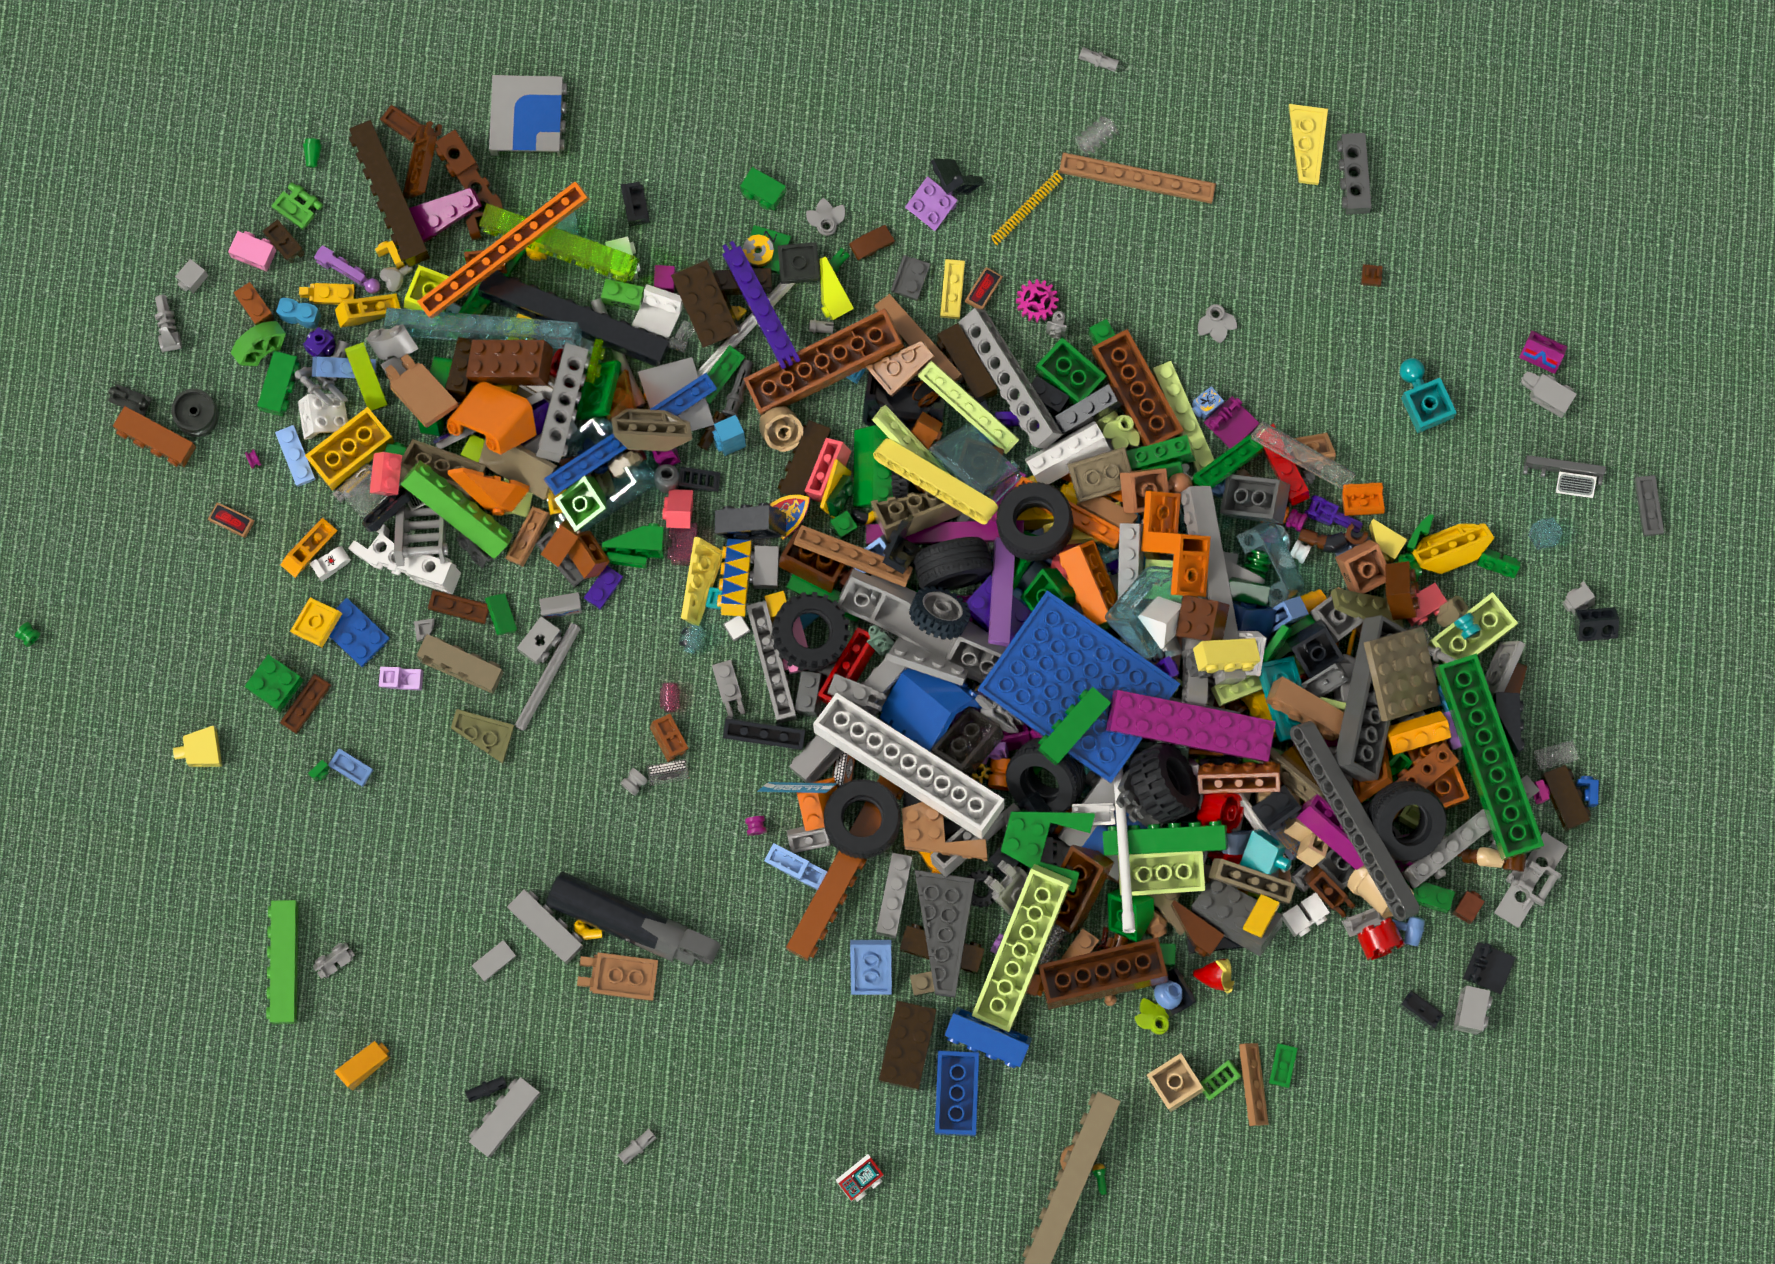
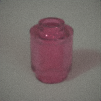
[660,683,680,713]

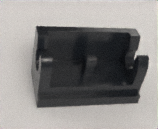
[620,182,650,227]
[1018,791,1059,836]
[1399,990,1444,1031]

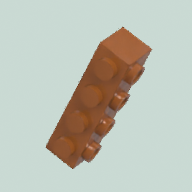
[1395,743,1459,788]
[1198,761,1281,794]

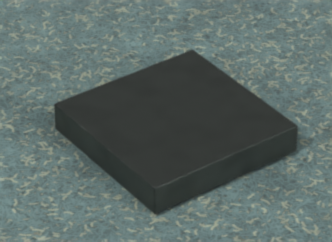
[778,242,820,284]

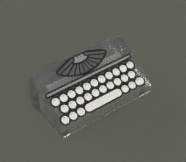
[647,759,690,786]

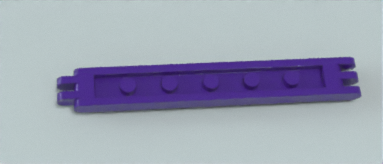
[722,241,800,369]

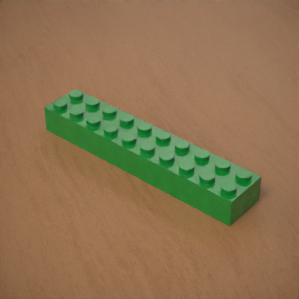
[1435,653,1544,861]

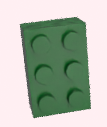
[1035,337,1106,405]

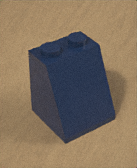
[1232,600,1276,650]

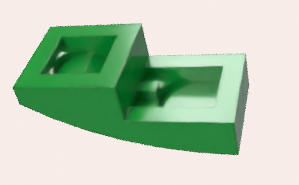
[1405,514,1434,553]

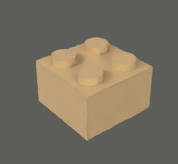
[1147,1053,1205,1112]

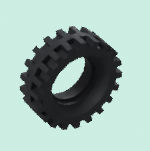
[771,592,850,672]

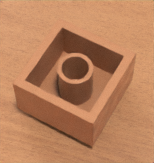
[1335,539,1386,594]

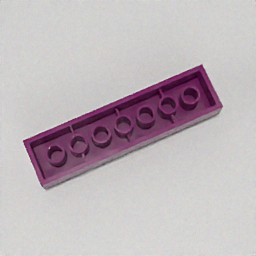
[1106,690,1276,762]

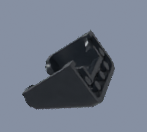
[863,371,945,431]

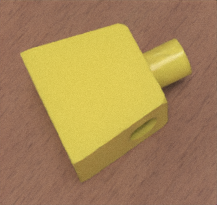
[173,726,222,767]

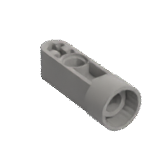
[1181,638,1208,707]

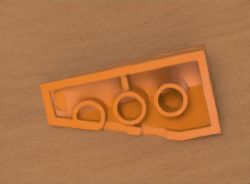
[448,468,530,516]

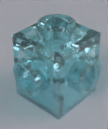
[1528,517,1563,550]

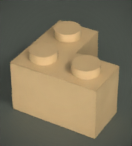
[1284,810,1328,868]

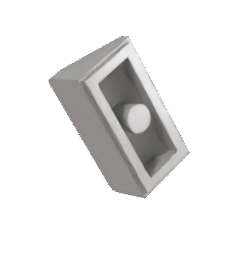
[786,826,831,853]

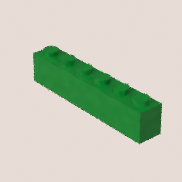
[1103,821,1228,856]

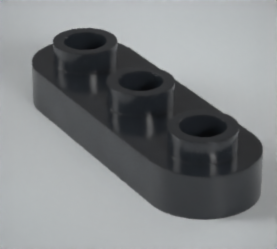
[362,485,413,532]

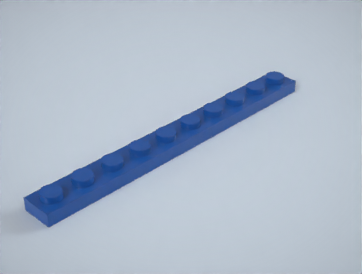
[544,373,717,496]

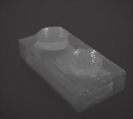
[1533,740,1579,771]

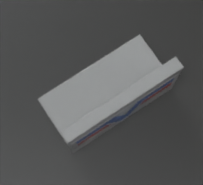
[539,592,582,619]

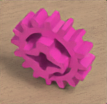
[1016,279,1059,323]

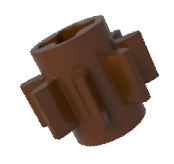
[1106,933,1129,948]

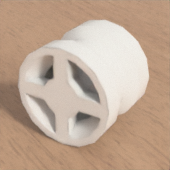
[1289,539,1311,564]

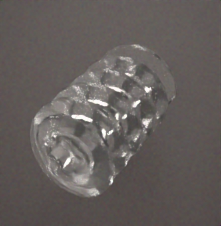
[1075,116,1119,157]
[1039,923,1071,964]

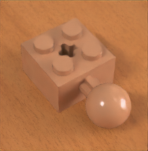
[1120,468,1193,513]

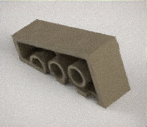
[870,491,962,543]
[417,634,503,694]

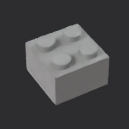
[1453,985,1492,1035]

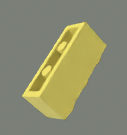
[1193,638,1261,673]

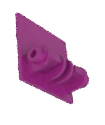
[1204,396,1260,449]

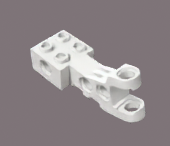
[348,524,461,595]

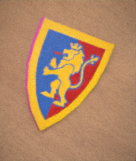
[771,495,810,540]

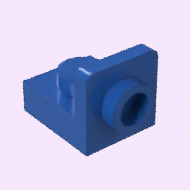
[1576,776,1599,807]

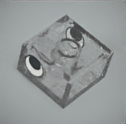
[337,464,387,520]

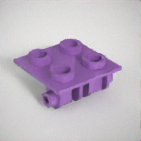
[905,176,958,231]

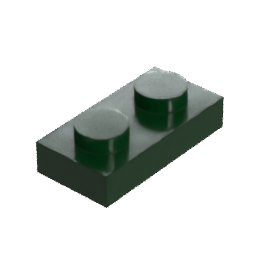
[826,475,854,517]

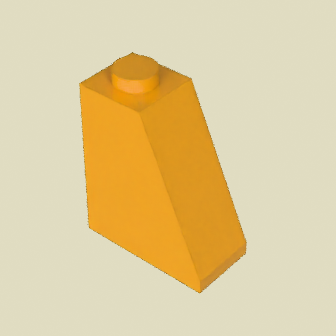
[334,1041,390,1090]

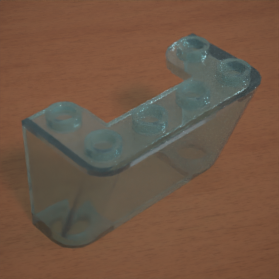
[1236,522,1304,608]

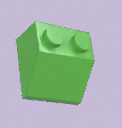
[554,476,607,532]

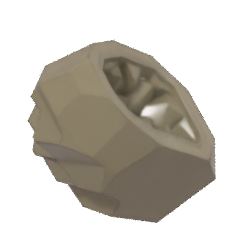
[608,450,643,479]
[1437,595,1468,627]

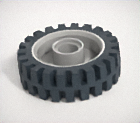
[909,586,971,640]

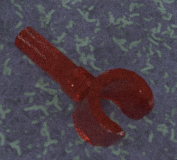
[1097,927,1108,951]

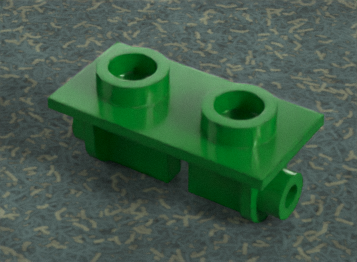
[1477,548,1521,579]

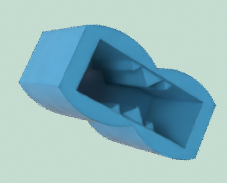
[276,298,321,329]

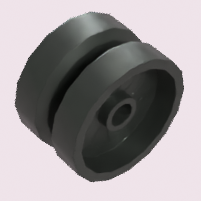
[171,389,219,437]

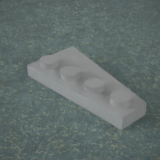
[886,637,969,686]

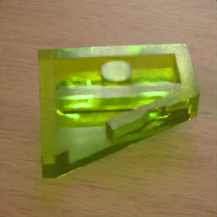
[586,339,606,383]

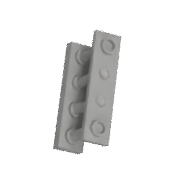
[394,504,448,567]

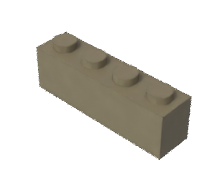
[1208,858,1296,904]

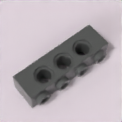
[1337,133,1372,215]

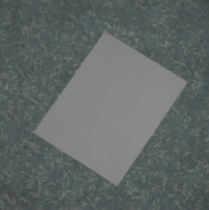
[638,357,714,431]

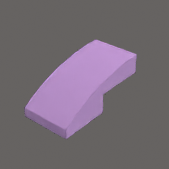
[379,667,424,690]

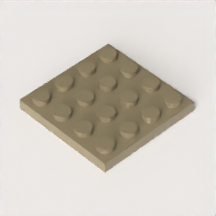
[1363,626,1441,721]

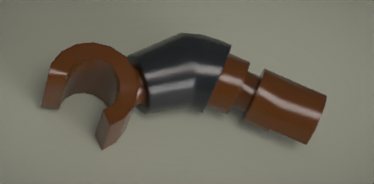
[1298,522,1368,553]

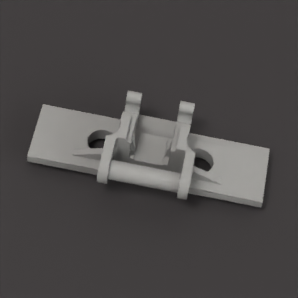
[1494,832,1568,928]

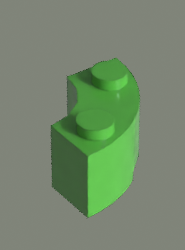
[231,321,286,366]

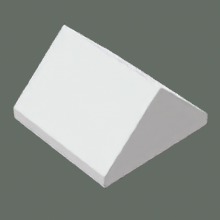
[1138,596,1182,649]

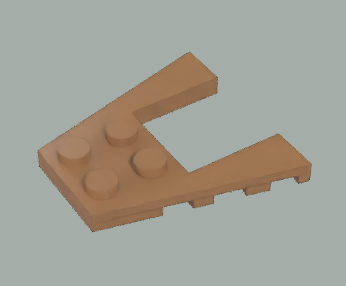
[902,783,988,861]

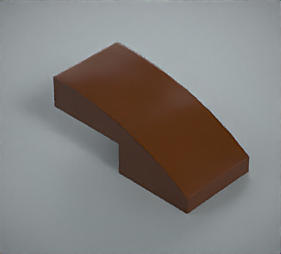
[849,225,895,261]

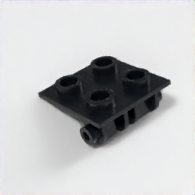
[1463,942,1516,995]

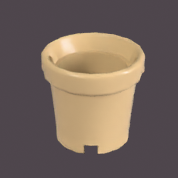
[1347,859,1414,919]

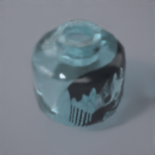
[678,624,707,654]

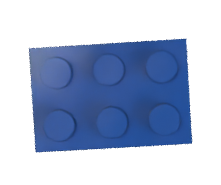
[329,598,390,667]

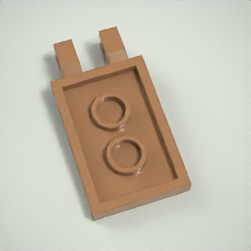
[385,354,458,428]
[577,952,658,1001]

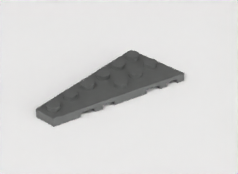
[915,870,975,998]

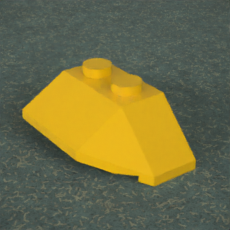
[1412,524,1494,574]

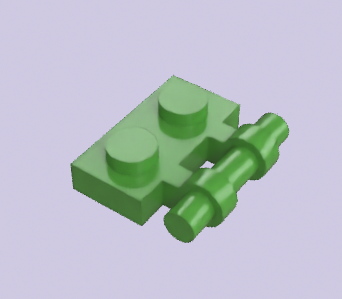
[271,182,323,230]

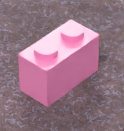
[228,231,276,272]

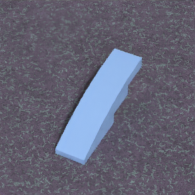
[764,843,827,890]

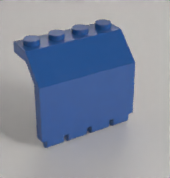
[880,668,982,752]

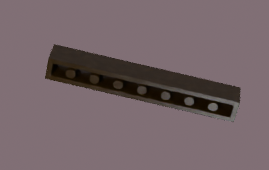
[348,120,430,267]

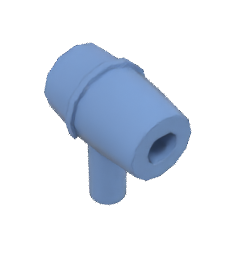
[1392,916,1425,947]

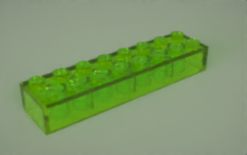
[479,203,640,283]

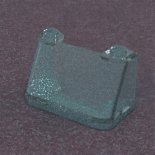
[928,424,1022,503]
[1105,566,1193,658]

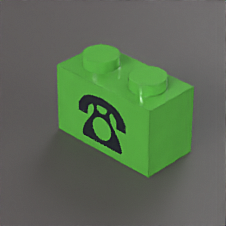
[601,279,644,311]

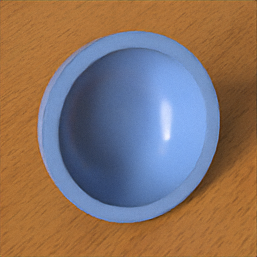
[1154,980,1182,1009]

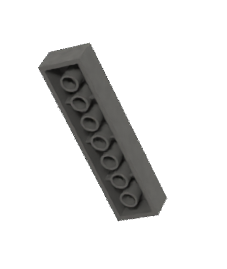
[1335,615,1406,782]

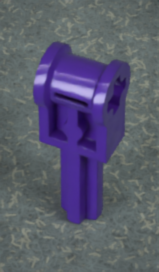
[1304,495,1363,533]

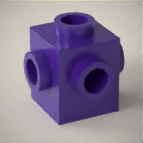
[303,327,336,357]

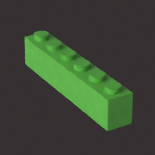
[401,460,513,559]
[266,900,299,1024]

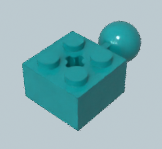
[1399,358,1457,433]

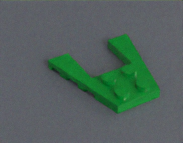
[1001,811,1096,892]

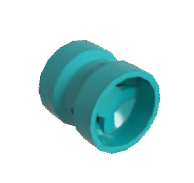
[1454,612,1481,640]

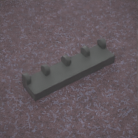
[1523,455,1606,485]

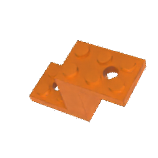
[1141,491,1211,597]

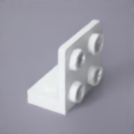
[632,284,683,339]
[298,394,348,439]

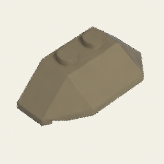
[611,409,692,451]

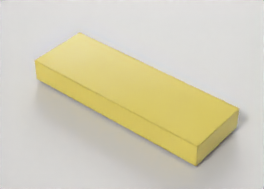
[940,259,965,319]

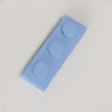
[275,425,316,487]

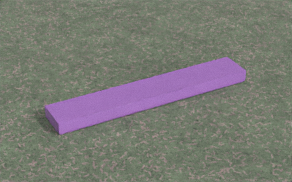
[988,537,1015,647]

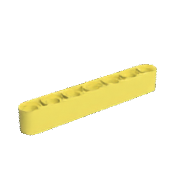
[873,438,998,525]

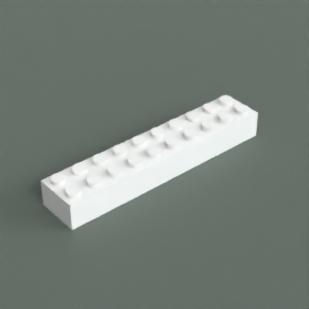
[813,693,1005,839]

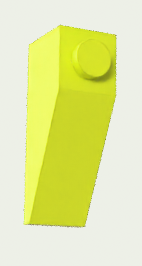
[820,256,854,320]

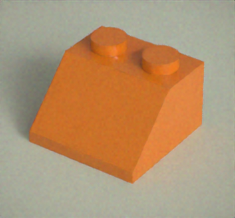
[796,778,837,831]

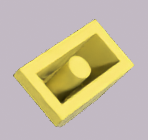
[1369,519,1407,563]

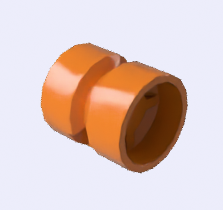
[987,758,1011,791]

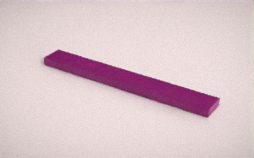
[866,520,1024,545]

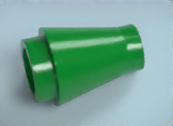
[303,138,322,168]

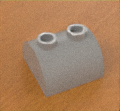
[1310,596,1364,643]

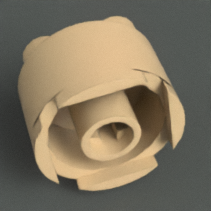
[759,406,803,452]

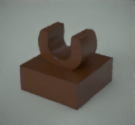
[1361,264,1383,287]

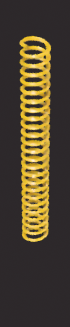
[991,170,1063,245]

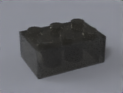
[931,706,1004,777]

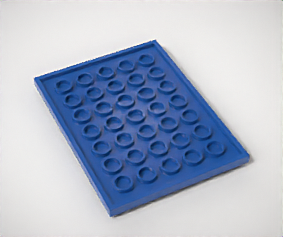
[977,590,1180,784]

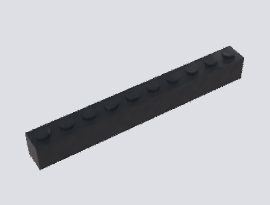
[478,270,669,367]

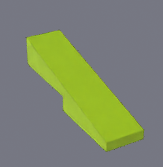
[345,342,387,411]

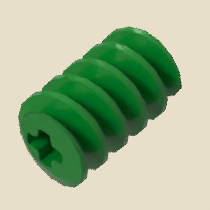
[1244,549,1273,579]

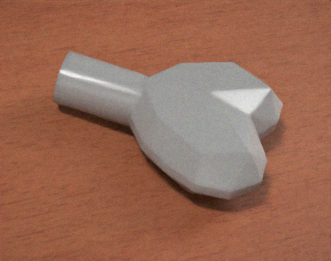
[380,265,413,292]

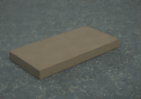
[479,438,557,500]

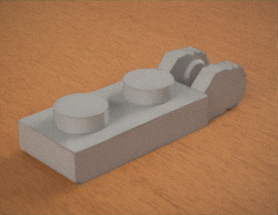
[712,660,745,717]
[828,674,887,712]

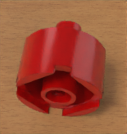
[1197,793,1244,833]
[1357,918,1405,961]

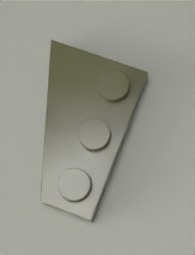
[451,709,515,764]

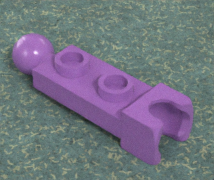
[314,245,380,294]

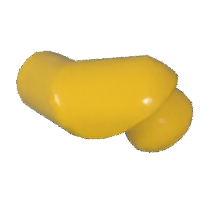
[574,920,603,940]

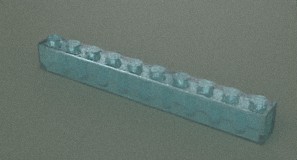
[383,308,582,349]

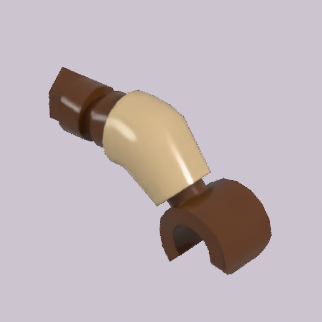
[1457,847,1526,872]

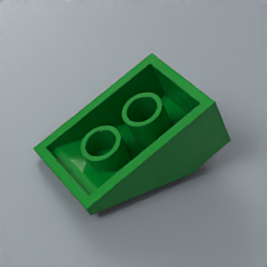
[602,523,666,559]

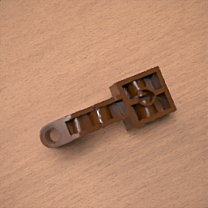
[435,129,510,241]

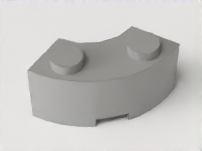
[366,324,419,360]

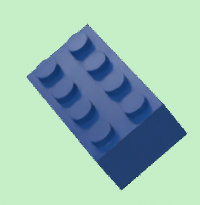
[944,1007,1032,1068]
[935,1051,979,1137]

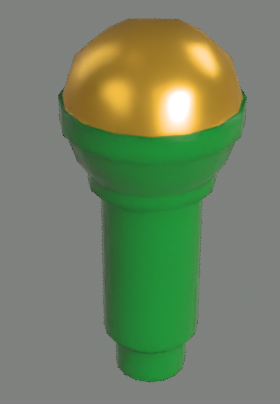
[1092,1163,1107,1195]

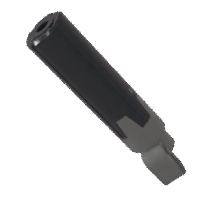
[546,871,721,967]

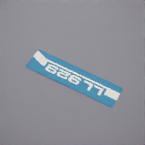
[757,782,837,793]

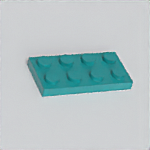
[1259,657,1303,742]

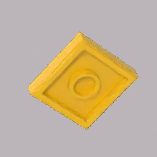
[290,597,342,648]

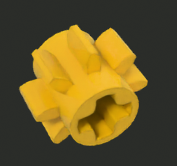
[967,764,990,785]

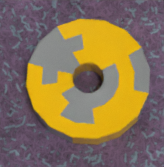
[743,235,774,267]

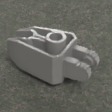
[975,695,1024,733]

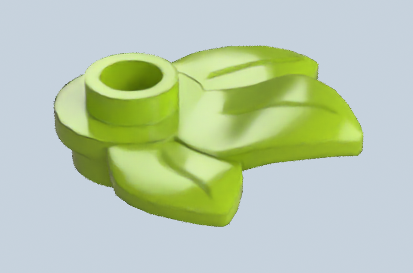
[1134,998,1169,1035]

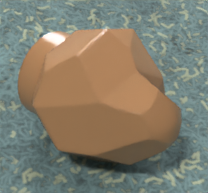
[1145,910,1167,938]

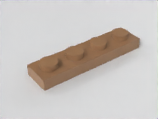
[1239,1043,1269,1126]

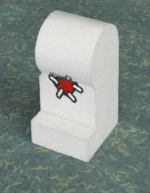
[309,546,351,582]

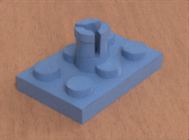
[850,940,892,995]

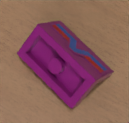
[1519,330,1567,374]

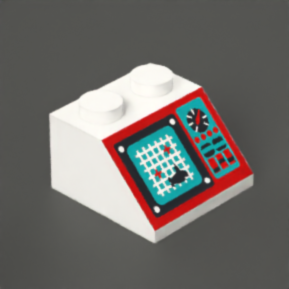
[836,1154,884,1202]

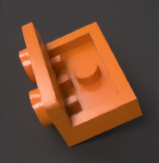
[1342,483,1385,516]

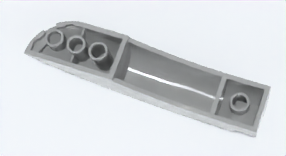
[837,569,1007,683]

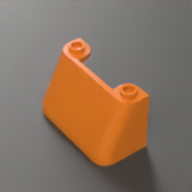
[447,381,537,455]

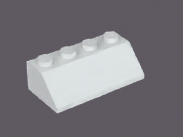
[1025,421,1111,484]

